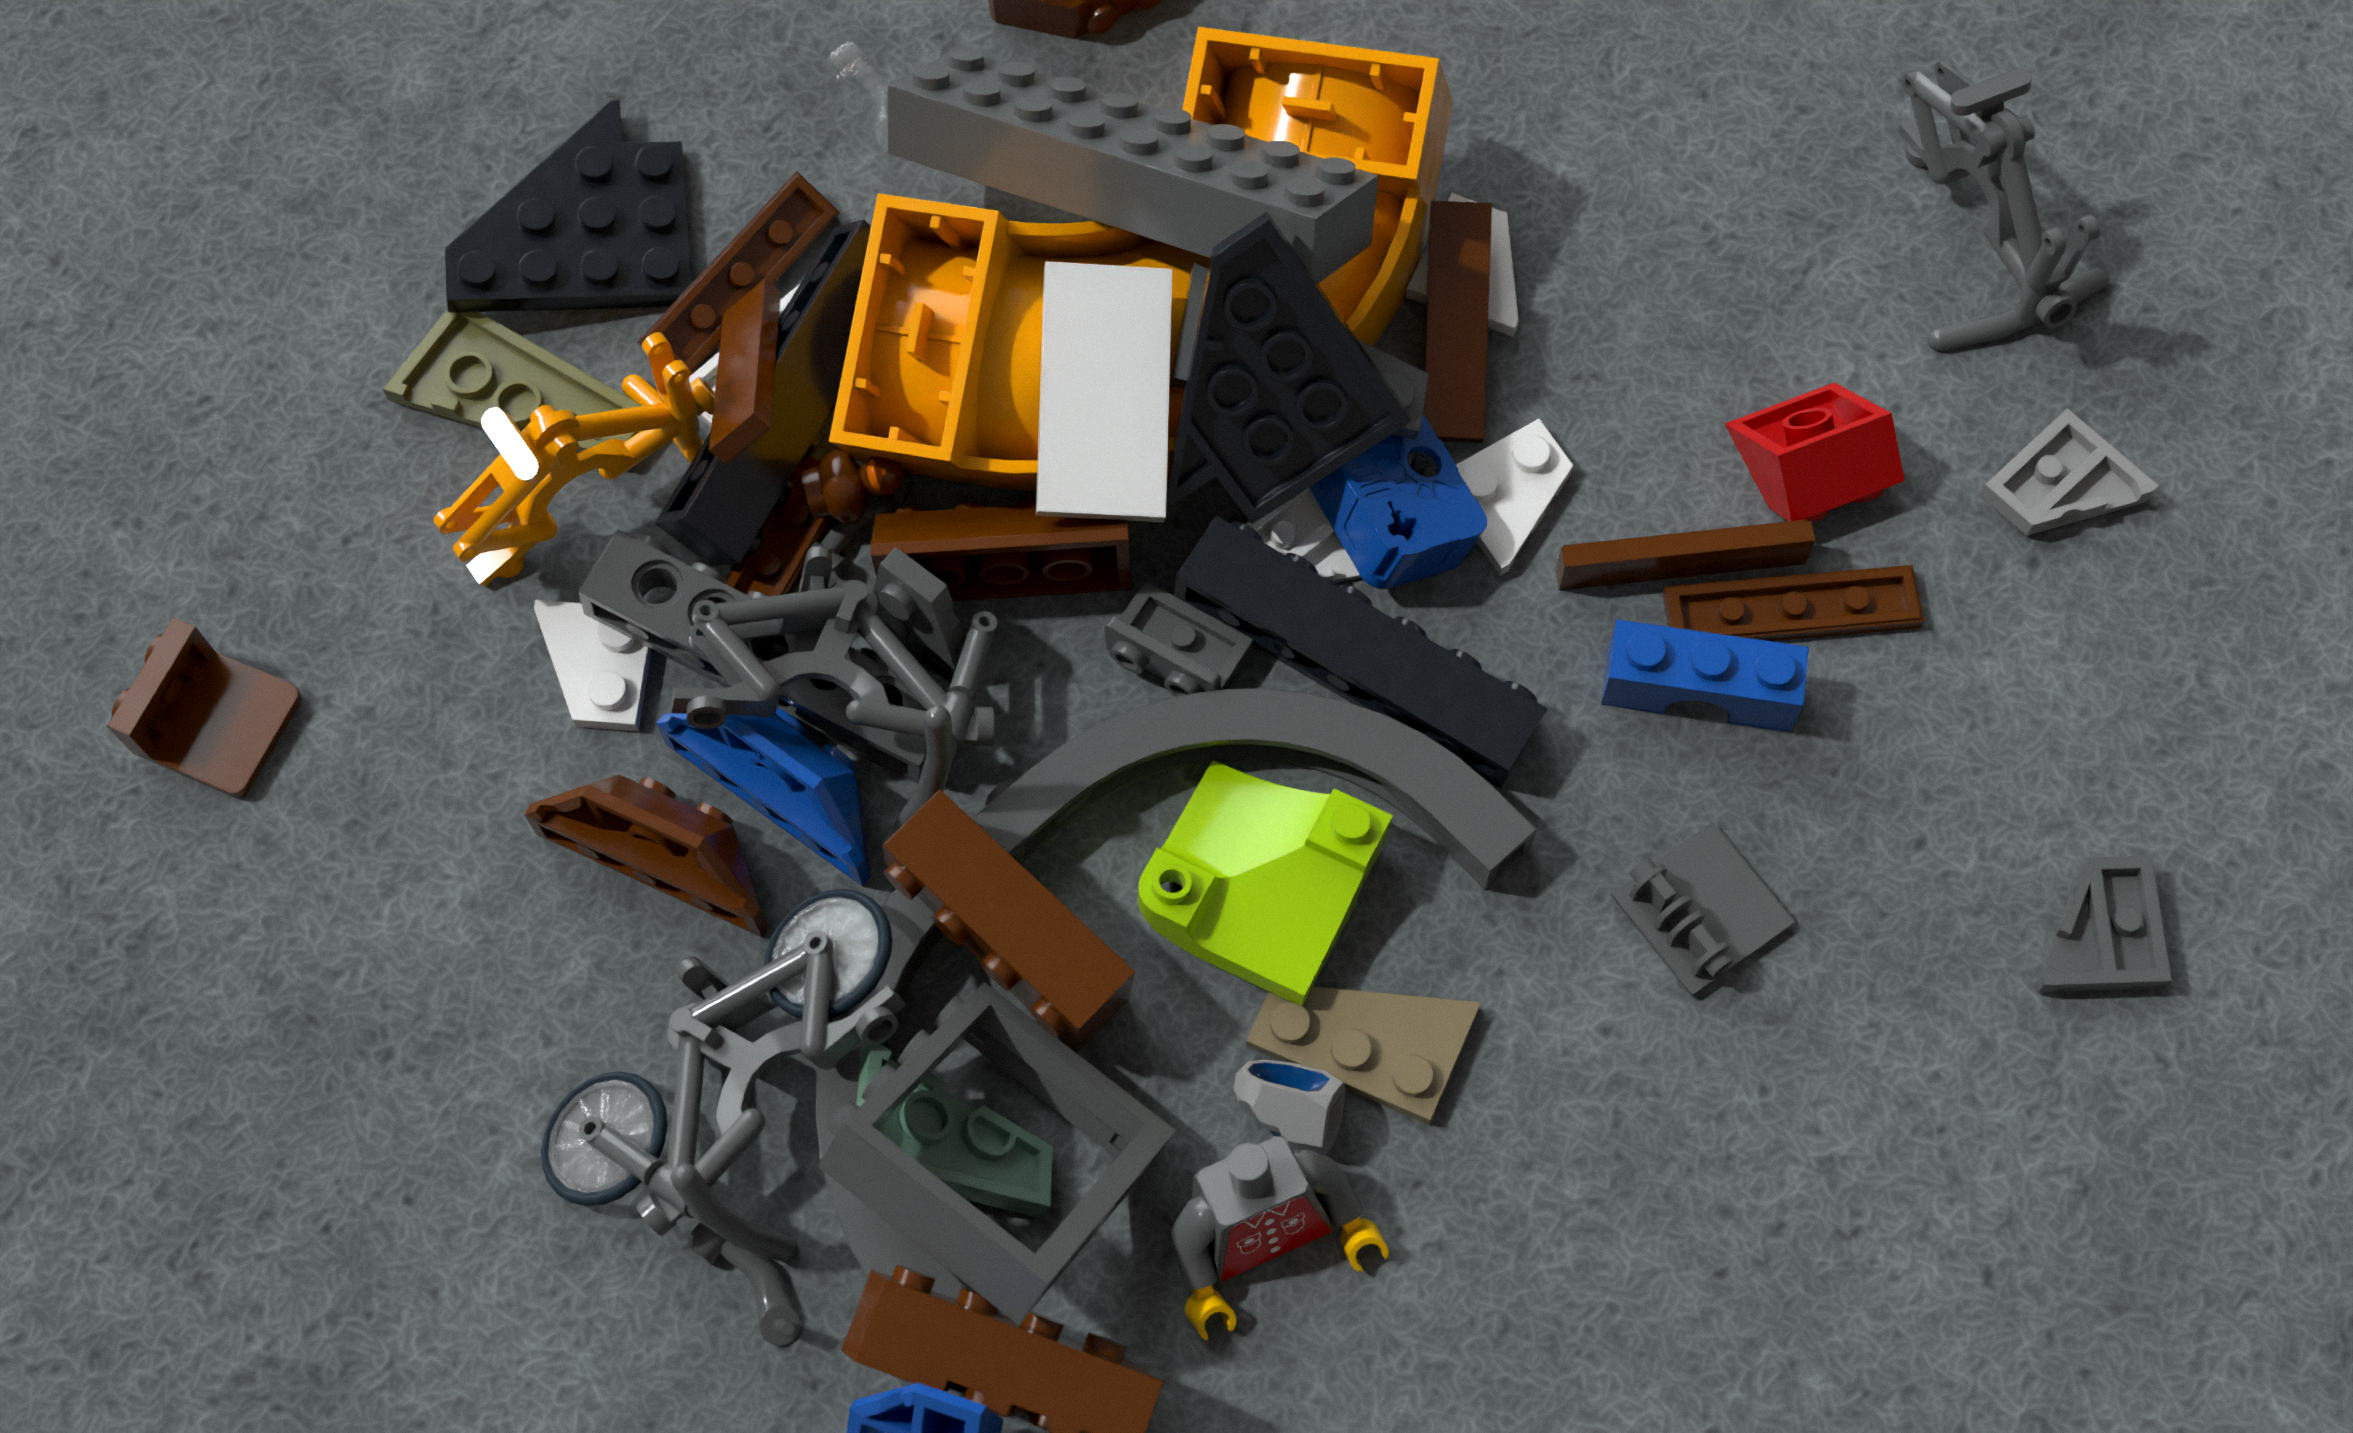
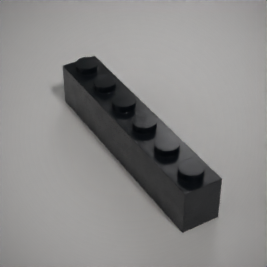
[654,219,871,567]
[1174,515,1547,788]

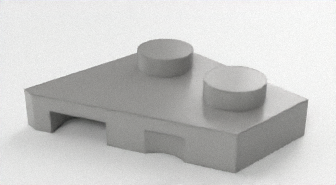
[1980,408,2159,536]

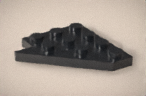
[445,100,692,313]
[1166,212,1411,524]

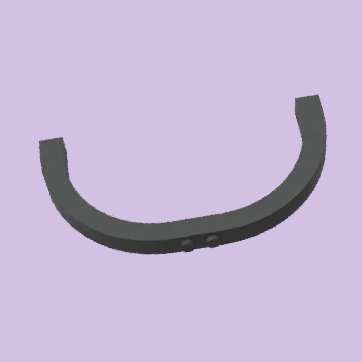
[816,688,1536,1299]

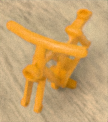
[433,332,715,586]

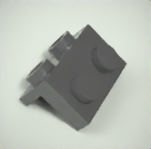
[1105,580,1253,696]

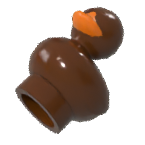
[801,450,904,524]

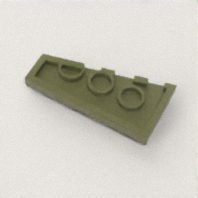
[383,309,642,453]

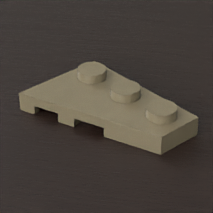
[1246,986,1481,1125]

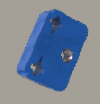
[1309,414,1487,589]

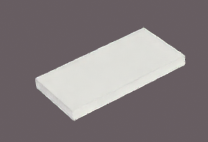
[1036,261,1172,522]

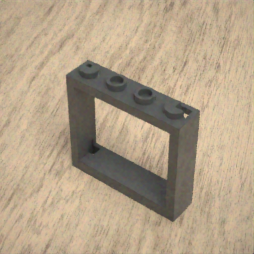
[818,982,1176,1325]

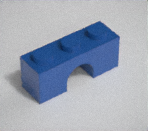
[1601,619,1809,732]

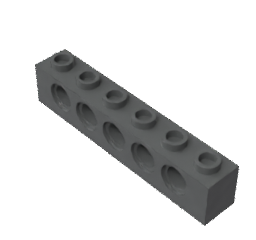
[578,529,948,783]

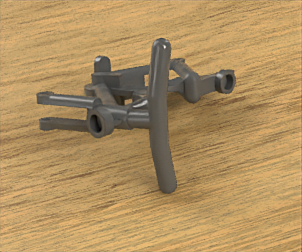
[1899,58,2109,352]
[671,546,998,831]

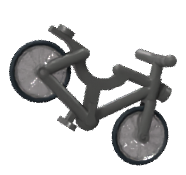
[541,889,906,1262]

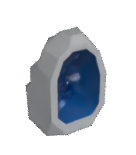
[1234,1060,1346,1155]

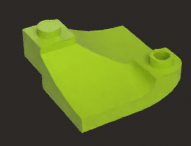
[1137,760,1393,1006]

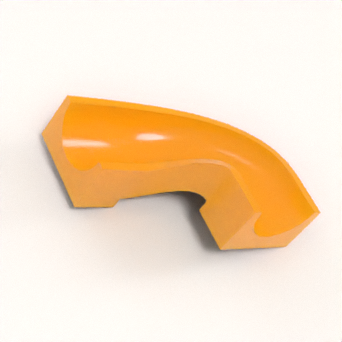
[829,27,1453,492]

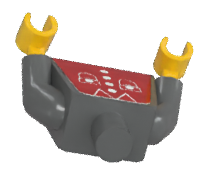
[1171,1136,1389,1340]

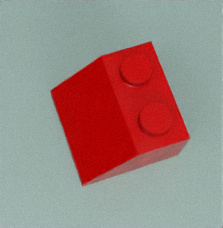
[1725,382,1905,522]

